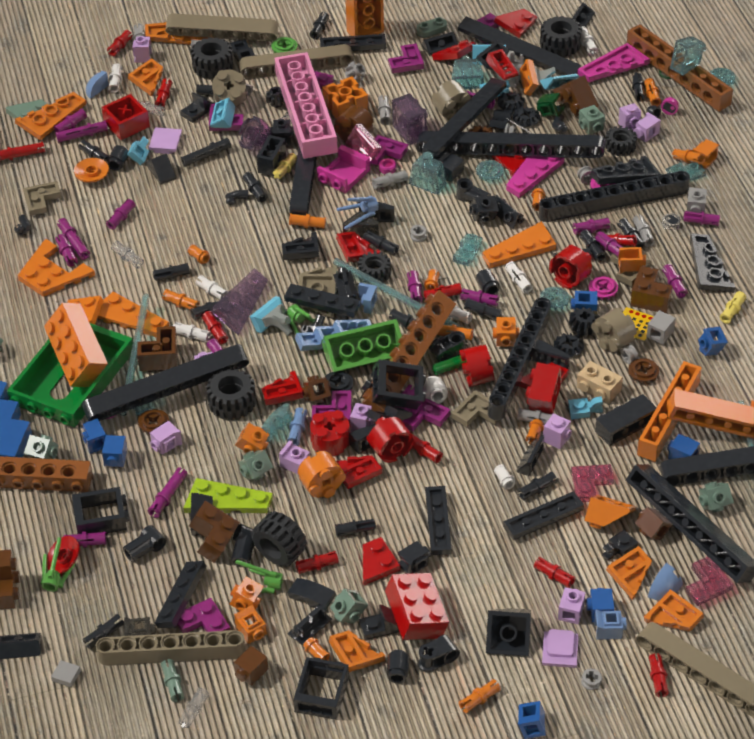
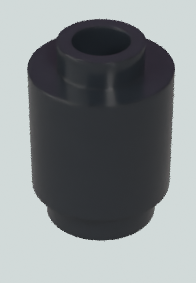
[107,145,129,171]
[475,269,499,295]
[387,649,409,683]

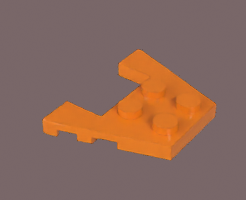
[18,239,95,297]

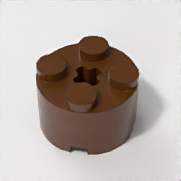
[333,105,374,147]

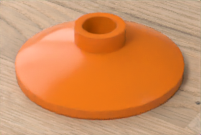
[74,158,109,183]

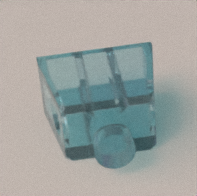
[670,36,706,75]
[452,56,484,89]
[409,152,447,195]

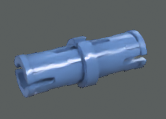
[287,407,307,446]

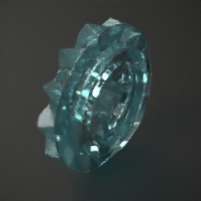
[710,68,736,86]
[476,160,504,182]
[540,287,569,311]

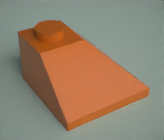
[584,495,637,529]

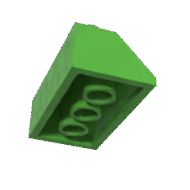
[322,319,402,373]

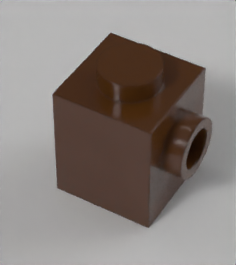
[635,507,673,540]
[234,646,269,686]

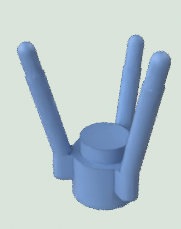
[336,196,379,230]

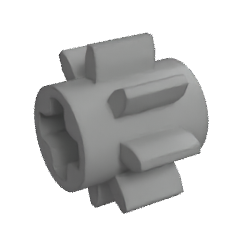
[345,61,366,82]

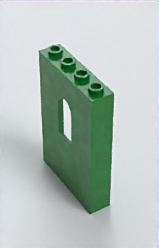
[7,323,135,428]

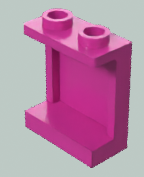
[317,145,370,194]

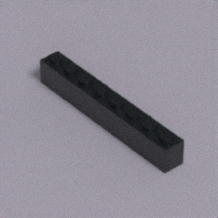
[625,464,754,583]

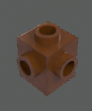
[302,375,331,404]

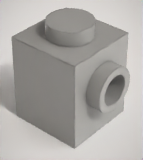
[687,187,707,213]
[647,310,676,344]

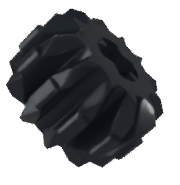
[568,307,600,337]

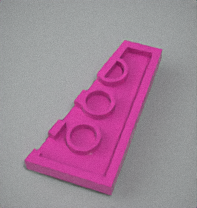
[577,43,650,82]
[506,157,565,198]

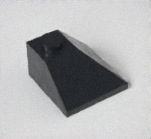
[486,608,531,656]

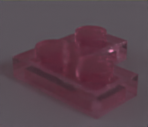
[344,123,382,161]
[571,464,614,502]
[685,556,733,606]

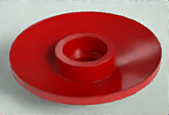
[47,536,79,574]

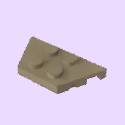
[299,262,337,317]

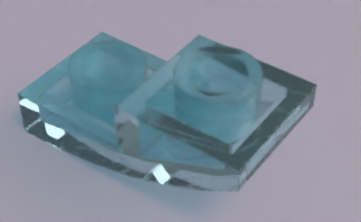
[665,162,706,181]
[452,233,483,266]
[261,403,292,443]

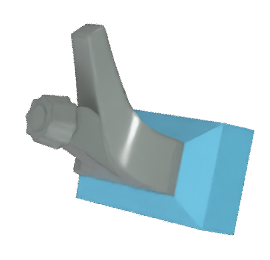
[250,296,292,336]

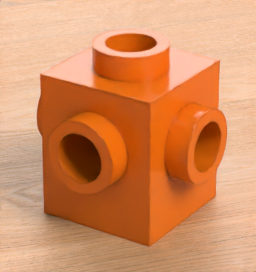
[493,317,519,347]
[235,423,269,453]
[229,576,264,611]

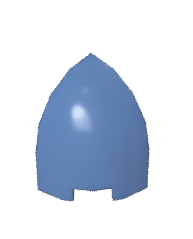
[86,71,109,99]
[648,563,683,600]

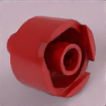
[549,244,592,288]
[459,344,495,388]
[310,410,350,456]
[366,417,414,463]

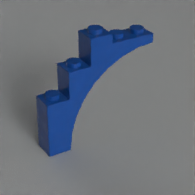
[0,381,32,458]

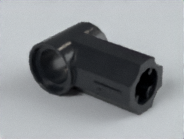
[456,178,491,202]
[231,523,255,567]
[123,525,167,562]

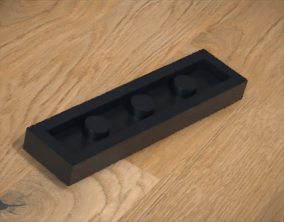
[320,34,386,51]
[284,284,360,318]
[425,486,452,556]
[503,491,584,541]
[154,561,207,629]

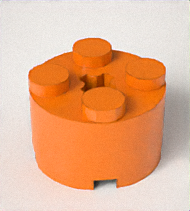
[298,451,346,498]

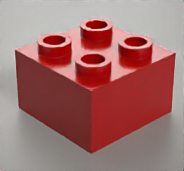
[101,94,150,140]
[525,362,562,414]

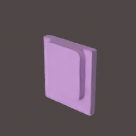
[149,127,182,154]
[542,629,578,668]

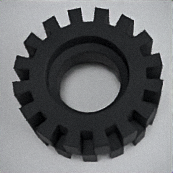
[605,126,637,156]
[358,251,391,285]

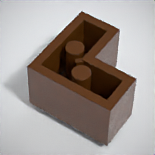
[553,75,599,117]
[630,265,673,314]
[137,326,178,371]
[189,501,240,563]
[0,549,20,609]

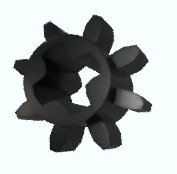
[266,87,285,108]

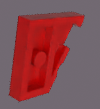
[334,455,383,489]

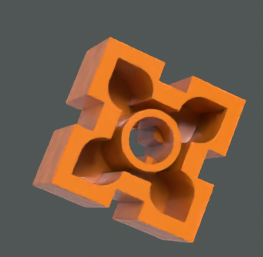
[322,76,369,119]

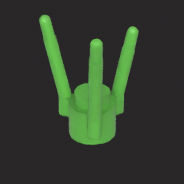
[287,304,315,334]
[40,537,75,592]
[235,560,283,594]

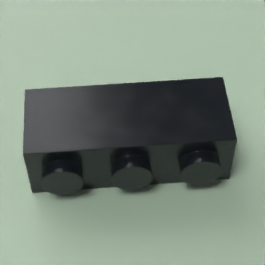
[595,394,657,446]

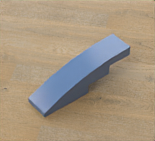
[295,319,372,351]

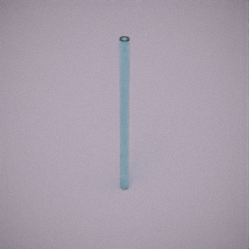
[333,258,459,327]
[120,293,150,416]

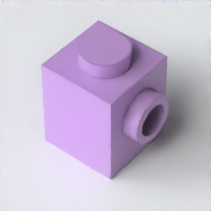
[543,413,572,449]
[558,587,586,625]

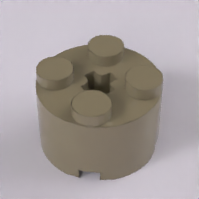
[212,70,247,108]
[432,80,471,121]
[591,308,637,352]

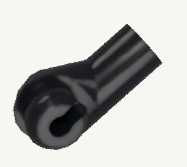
[552,114,568,134]
[225,190,249,205]
[14,214,31,236]
[301,314,325,333]

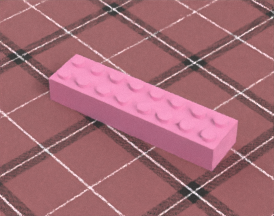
[274,52,338,159]

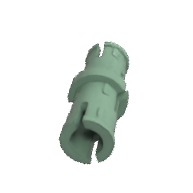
[161,659,184,702]

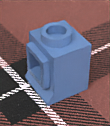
[594,610,627,640]

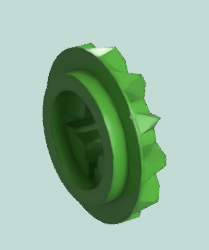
[271,37,298,53]

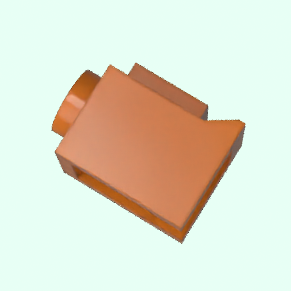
[693,139,719,169]
[618,247,646,274]
[234,605,267,644]

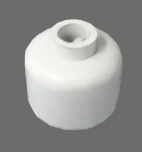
[423,376,448,404]

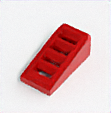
[486,49,519,80]

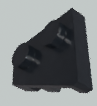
[282,232,319,260]

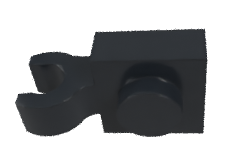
[602,530,638,561]

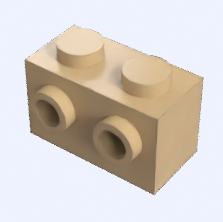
[577,361,623,404]

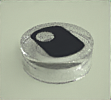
[662,213,681,230]

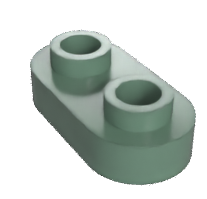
[416,17,447,38]

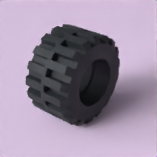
[540,16,582,57]
[191,37,233,79]
[206,369,256,420]
[251,511,307,567]

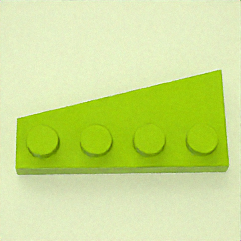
[183,478,273,513]

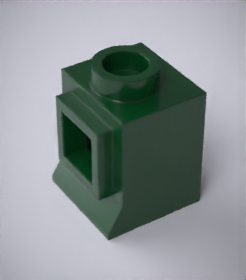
[537,93,566,117]

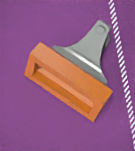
[519,59,556,96]

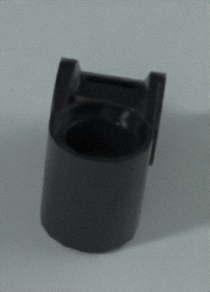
[429,331,466,362]
[418,635,460,673]

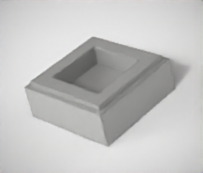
[51,660,81,687]

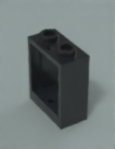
[372,359,426,410]
[72,487,130,534]
[293,657,349,720]

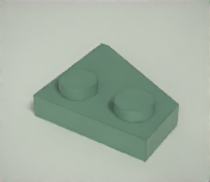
[5,99,49,119]

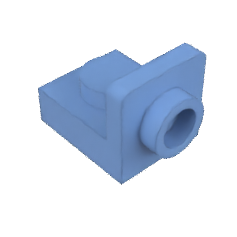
[358,283,377,314]

